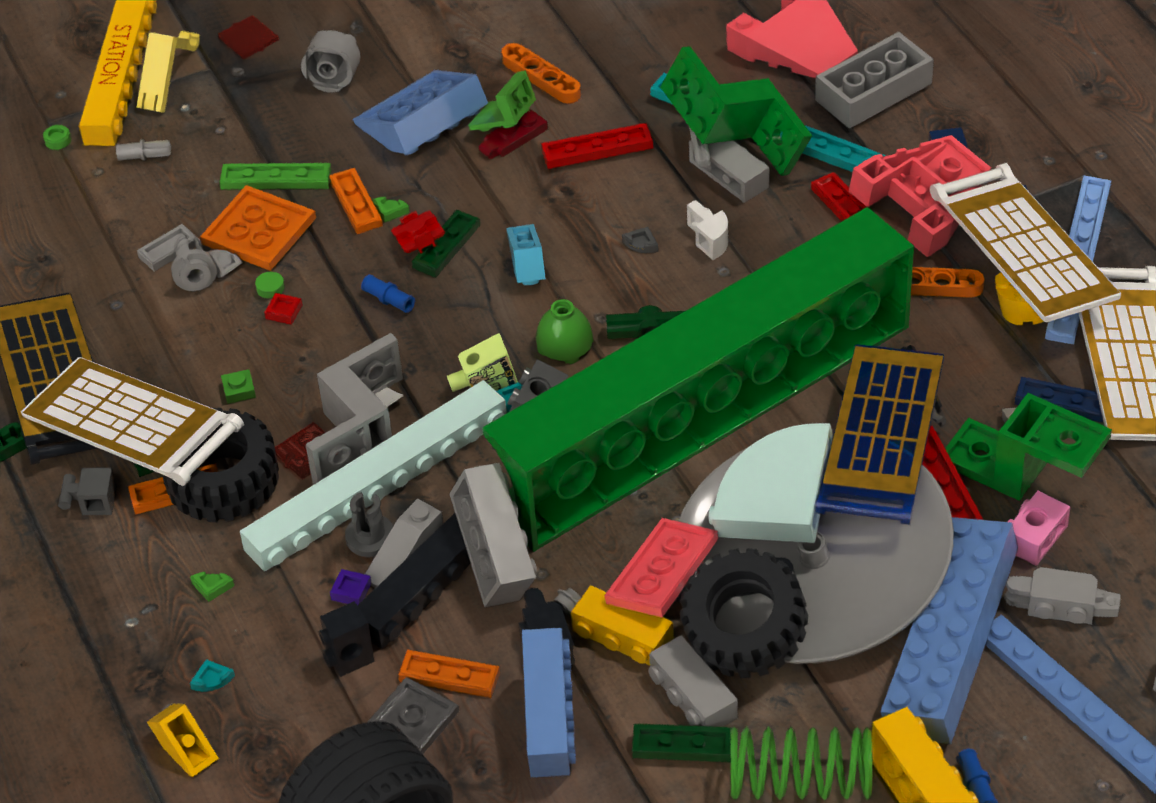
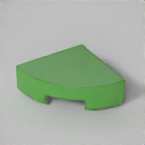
[372,197,410,222]
[190,572,234,602]

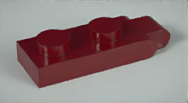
[478,109,548,159]

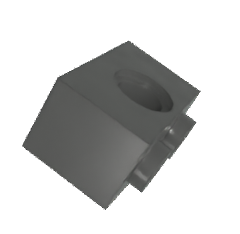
[507,359,569,411]

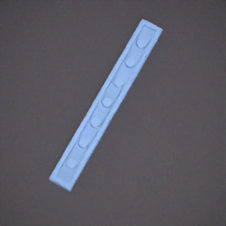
[1045,176,1111,344]

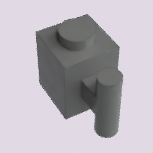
[58,467,117,515]

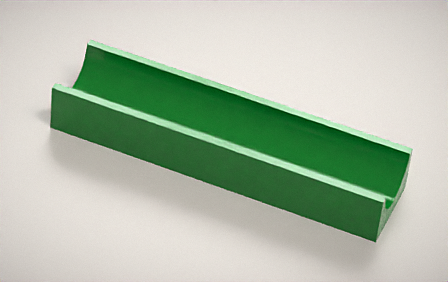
[482,207,914,552]

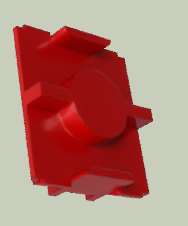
[391,210,445,254]

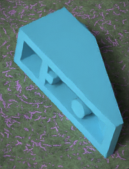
[506,224,546,285]

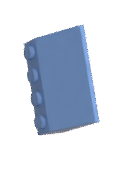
[353,70,488,155]

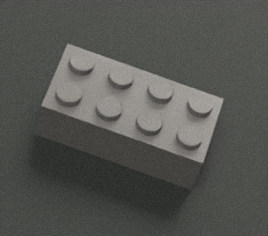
[815,32,934,129]
[450,463,537,607]

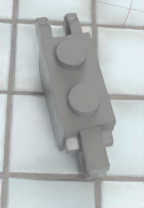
[1004,567,1120,625]

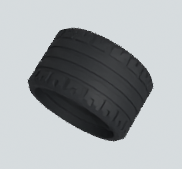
[279,721,453,803]

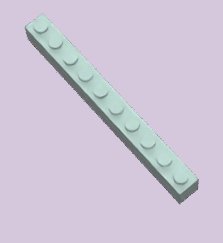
[240,380,507,572]

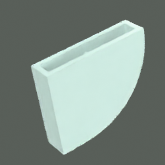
[709,423,833,543]

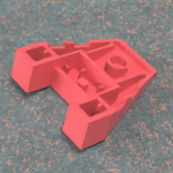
[726,0,858,78]
[849,135,991,257]

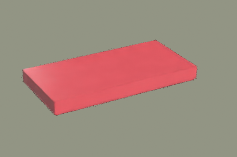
[604,518,719,617]

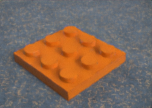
[200,185,316,271]

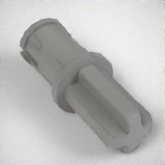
[116,139,171,161]

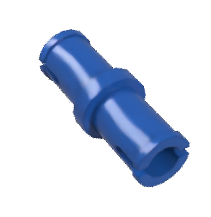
[361,274,415,313]
[956,749,998,803]

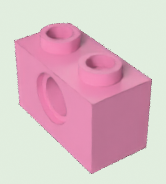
[1008,491,1070,566]

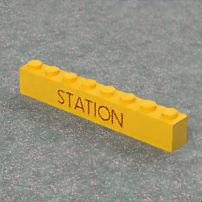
[79,0,157,146]

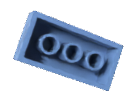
[522,628,576,777]

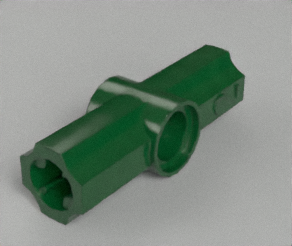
[606,305,685,339]

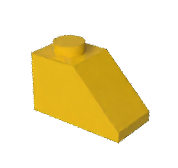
[147,704,219,777]

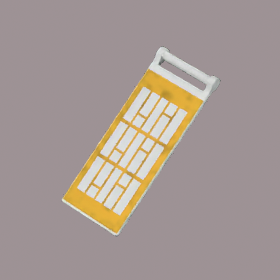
[930,163,1121,322]
[1078,266,1156,441]
[21,357,244,486]

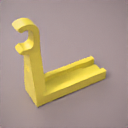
[136,31,200,113]

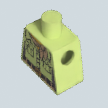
[447,333,518,392]

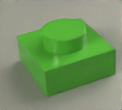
[221,369,256,404]

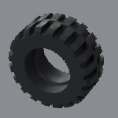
[162,408,279,522]
[680,548,808,678]

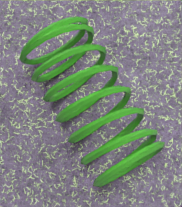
[731,726,872,801]

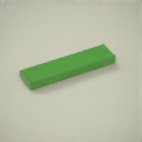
[220,163,331,190]

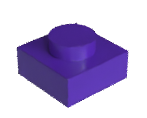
[330,569,372,605]

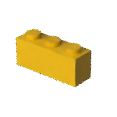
[571,585,674,666]

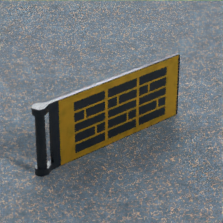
[0,293,98,465]

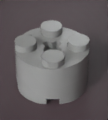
[301,30,360,92]

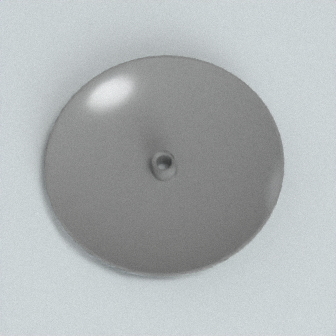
[678,429,954,664]

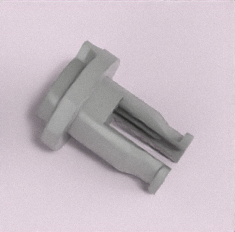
[171,235,217,291]

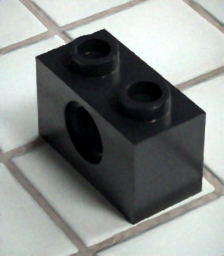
[318,601,375,677]

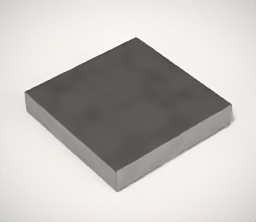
[368,677,459,754]

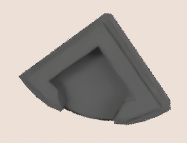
[622,227,659,253]

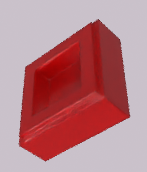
[264,293,303,325]

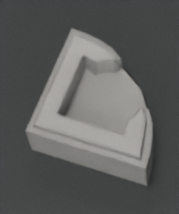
[207,249,243,278]

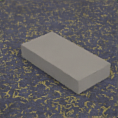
[137,224,198,272]

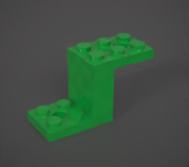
[660,46,813,176]
[945,393,1112,501]

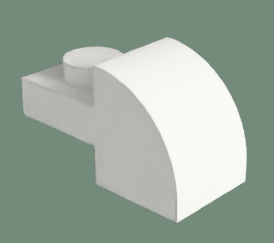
[687,200,728,260]

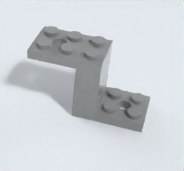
[306,333,403,484]

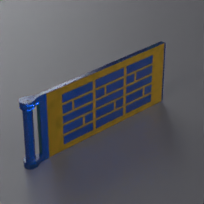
[816,344,944,525]

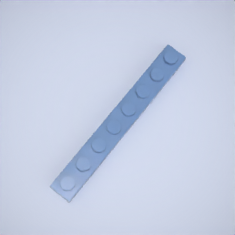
[985,614,1156,794]

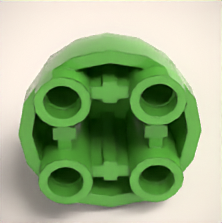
[536,299,593,364]

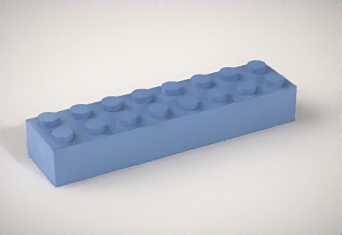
[881,517,1018,744]

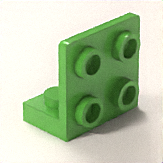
[468,71,536,132]

